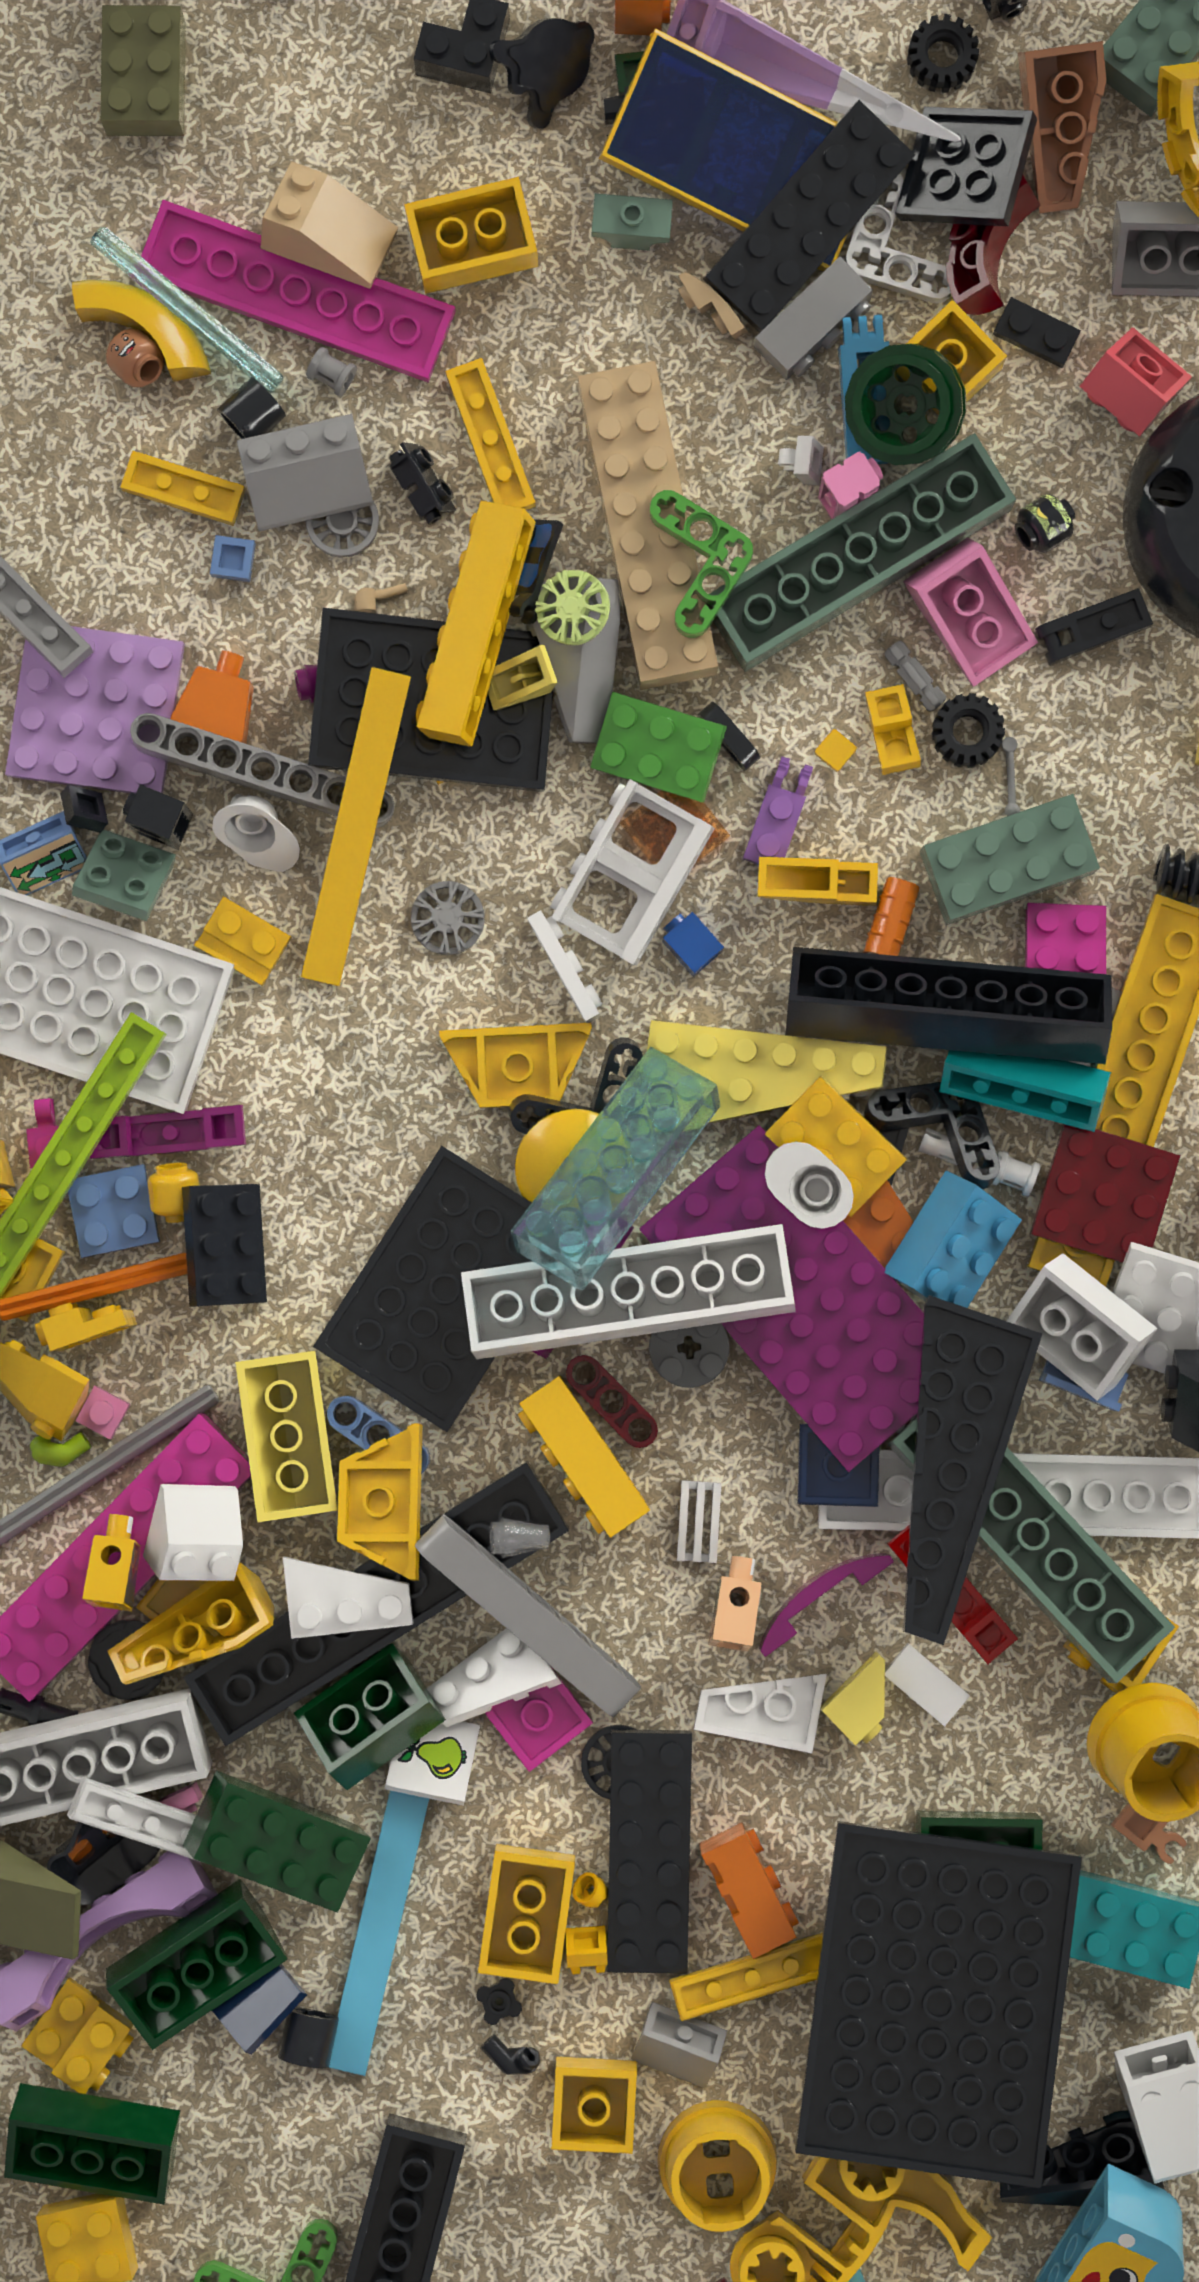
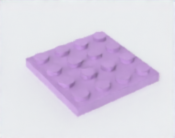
[5,626,185,793]

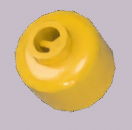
[147,1162,200,1223]

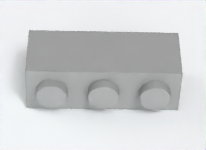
[754,257,873,380]

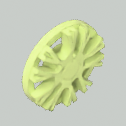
[535,570,610,645]

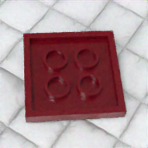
[1030,1124,1181,1264]

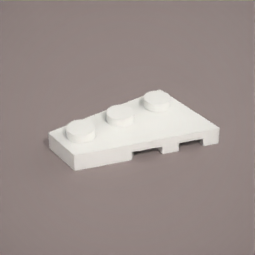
[283,1557,413,1639]
[427,1628,563,1727]
[693,1674,827,1754]

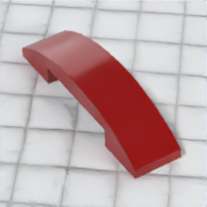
[887,1525,1018,1664]

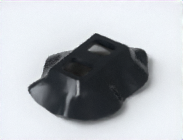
[47,1794,160,1905]

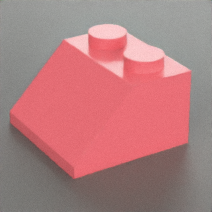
[1079,327,1192,437]

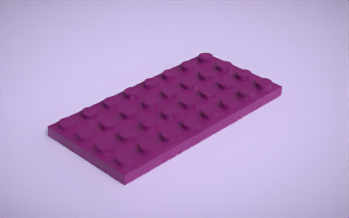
[639,1125,924,1472]

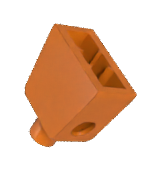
[170,650,254,744]

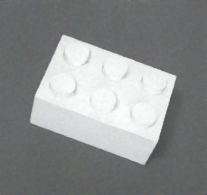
[1007,1253,1157,1401]

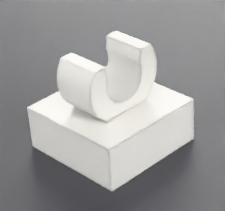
[778,436,824,485]

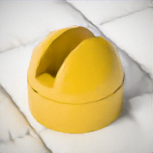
[572,1872,608,1908]

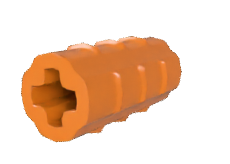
[863,877,920,956]

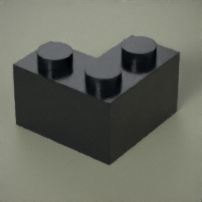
[414,0,510,94]

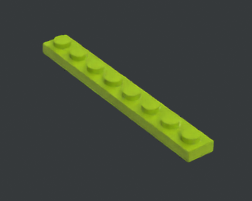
[0,1012,167,1299]

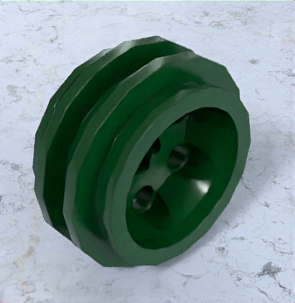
[845,344,967,465]

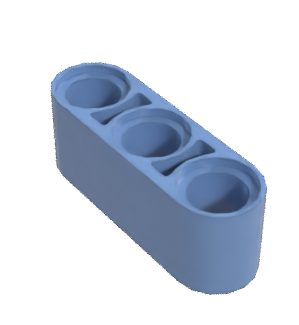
[327,1396,430,1474]

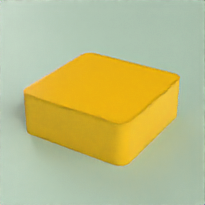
[814,729,857,772]

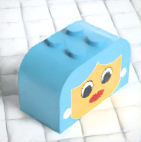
[1035,2164,1184,2282]

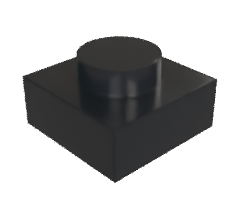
[60,784,109,833]

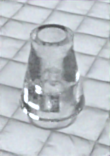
[490,1518,550,1558]

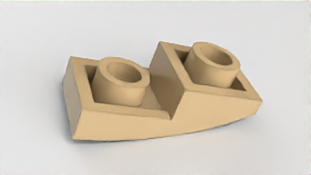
[678,272,748,339]

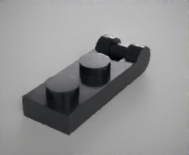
[1035,588,1153,666]

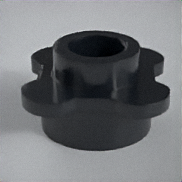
[476,1978,522,2025]

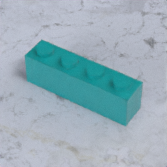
[939,1050,1111,1132]

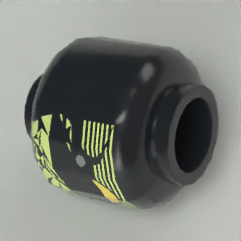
[1014,494,1075,553]

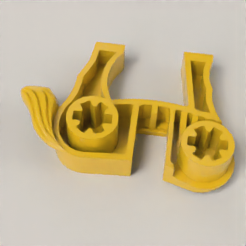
[730,2156,992,2282]

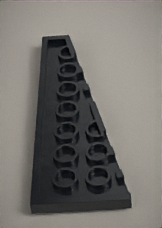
[903,1295,1043,1645]

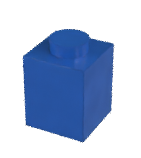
[662,912,724,977]

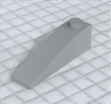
[529,578,620,744]

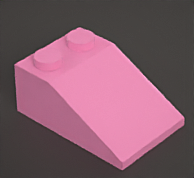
[903,537,1038,687]

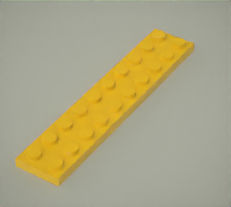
[1027,894,1199,1287]

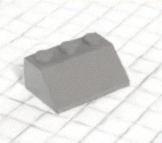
[1112,201,1199,297]
[237,414,374,531]

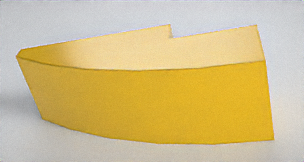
[758,857,878,906]

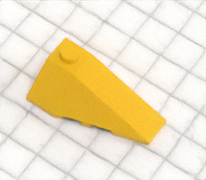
[0,1339,90,1442]
[107,1562,275,1685]

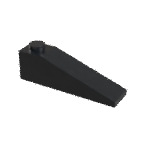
[999,2110,1169,2207]

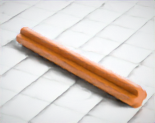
[0,1252,187,1321]

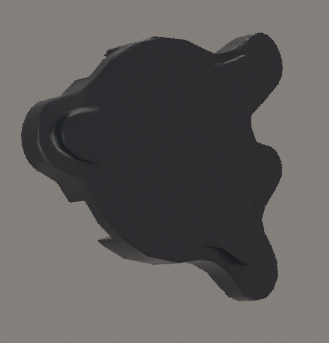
[489,18,595,129]

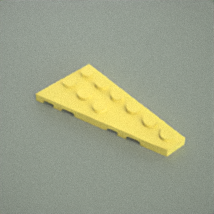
[636,1020,887,1138]

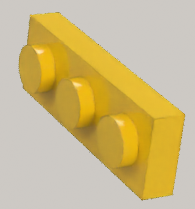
[120,450,246,526]

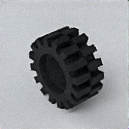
[907,14,980,93]
[931,693,1005,768]

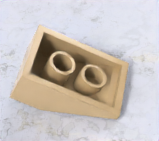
[261,161,398,289]

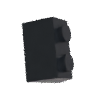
[1161,1349,1199,1452]

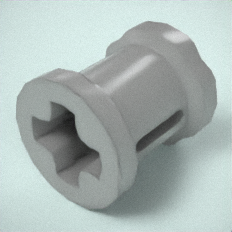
[306,346,357,397]

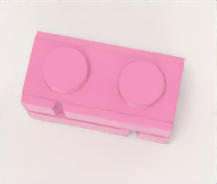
[818,452,883,519]

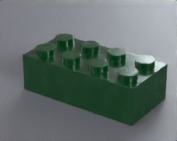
[183,1770,371,1913]
[4,2083,181,2205]

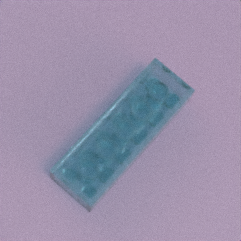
[510,1047,720,1291]

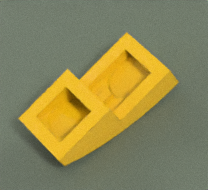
[865,684,921,775]

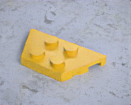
[439,1022,592,1109]
[337,1423,423,1581]

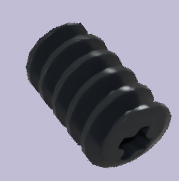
[1153,844,1199,904]

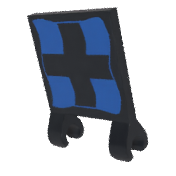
[509,519,564,625]

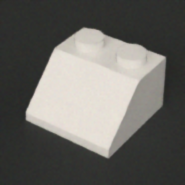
[143,1484,243,1581]

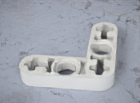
[845,174,951,304]

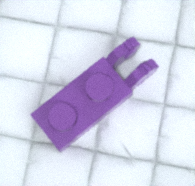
[743,756,813,865]

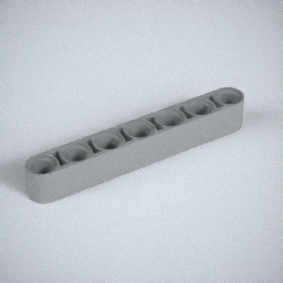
[130,713,394,828]
[415,1515,641,1717]

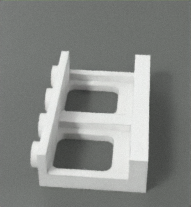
[550,779,715,966]

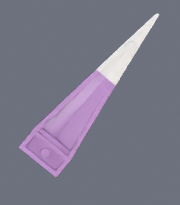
[658,0,961,142]

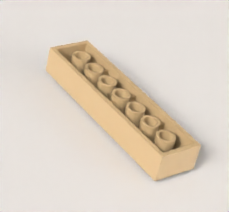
[578,361,718,690]

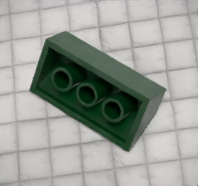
[106,1879,288,2050]

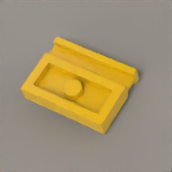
[194,896,292,986]

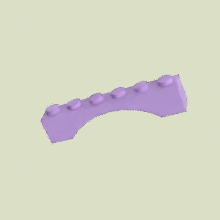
[0,1851,218,2032]

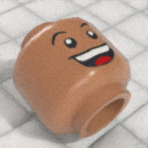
[106,328,165,388]

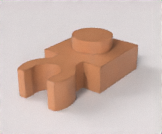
[1111,1803,1187,1864]

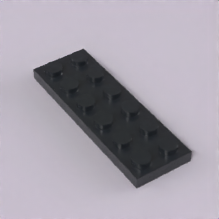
[703,100,916,333]
[607,1729,692,1974]

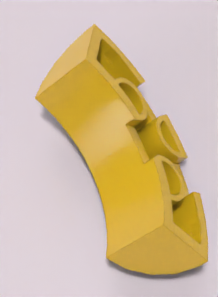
[72,280,211,382]

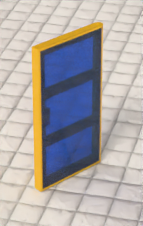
[598,28,848,271]

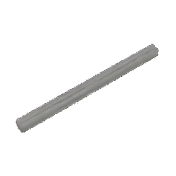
[0,1385,219,1546]

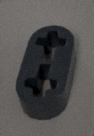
[697,702,761,771]

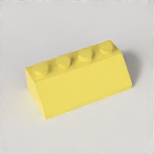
[235,1351,338,1522]

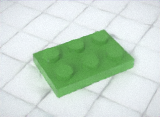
[590,692,727,802]

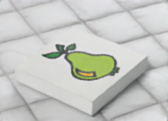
[385,1721,480,1806]

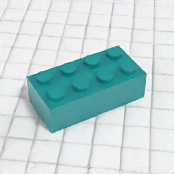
[1070,1870,1199,1989]

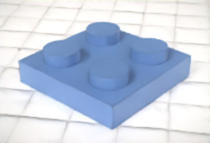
[68,1164,160,1258]

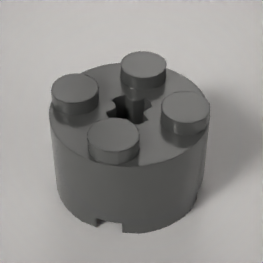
[649,1323,729,1388]

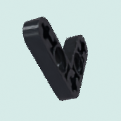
[509,1037,643,1134]
[864,1082,1000,1189]

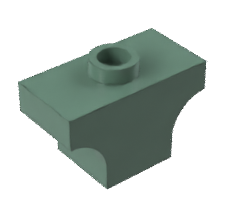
[591,193,673,251]

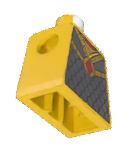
[82,1514,140,1611]

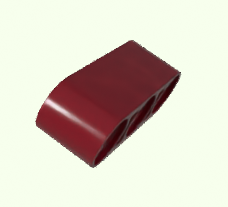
[566,1355,658,1448]

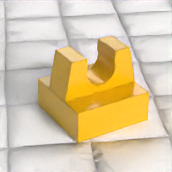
[565,1925,608,1975]

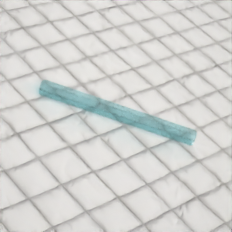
[90,227,284,393]

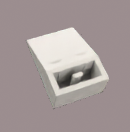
[1114,2030,1199,2184]

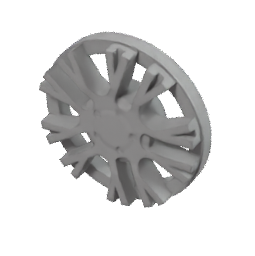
[305,499,379,558]
[411,881,485,955]

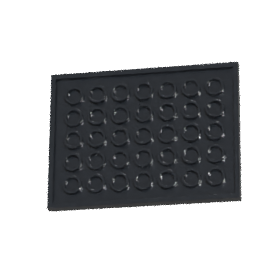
[795,1821,1082,2188]

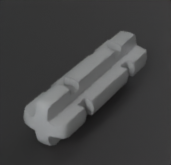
[884,641,946,712]

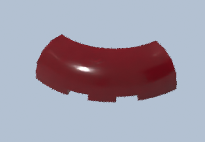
[946,175,1041,315]

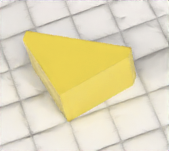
[488,645,557,710]

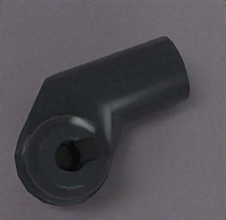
[480,2034,541,2075]

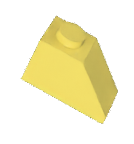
[820,1651,885,1746]

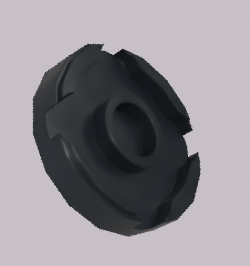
[88,1620,166,1700]

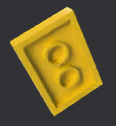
[765,1076,907,1217]

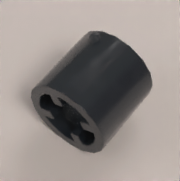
[217,377,286,439]
[278,2007,339,2069]

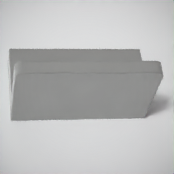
[631,2002,727,2088]

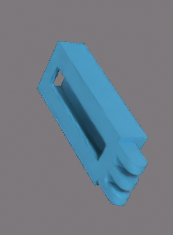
[838,315,890,464]

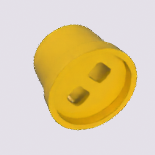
[1087,1683,1199,1822]
[657,2100,777,2232]

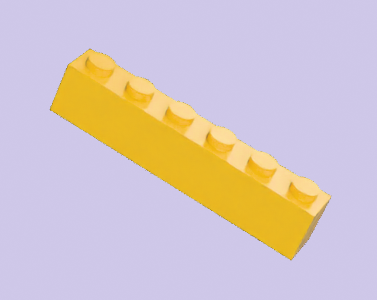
[416,500,536,747]

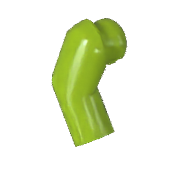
[30,1432,92,1467]

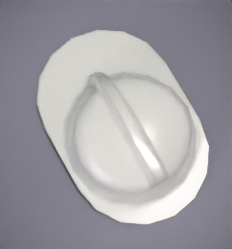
[212,794,300,872]
[765,1141,854,1229]

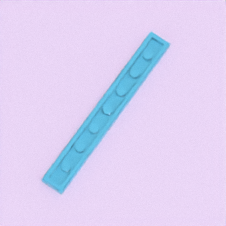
[329,1791,429,2076]

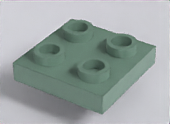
[72,829,176,921]

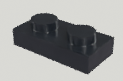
[993,297,1081,368]

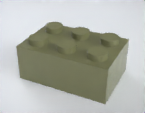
[100,5,186,136]

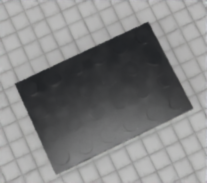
[308,608,553,792]
[313,1146,576,1432]

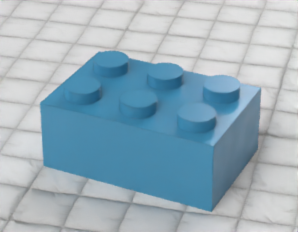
[884,1170,1022,1308]

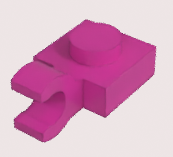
[26,1098,59,1168]

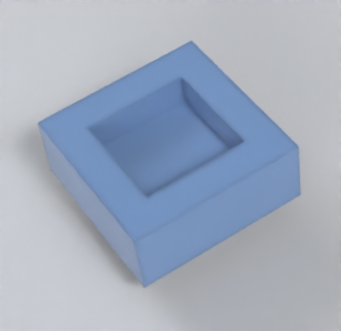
[210,535,256,582]

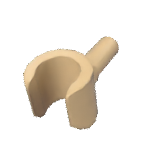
[354,583,408,613]

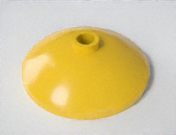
[515,1109,634,1226]

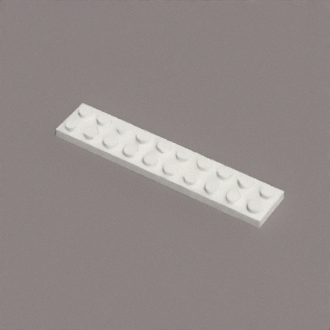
[818,1450,1199,1539]

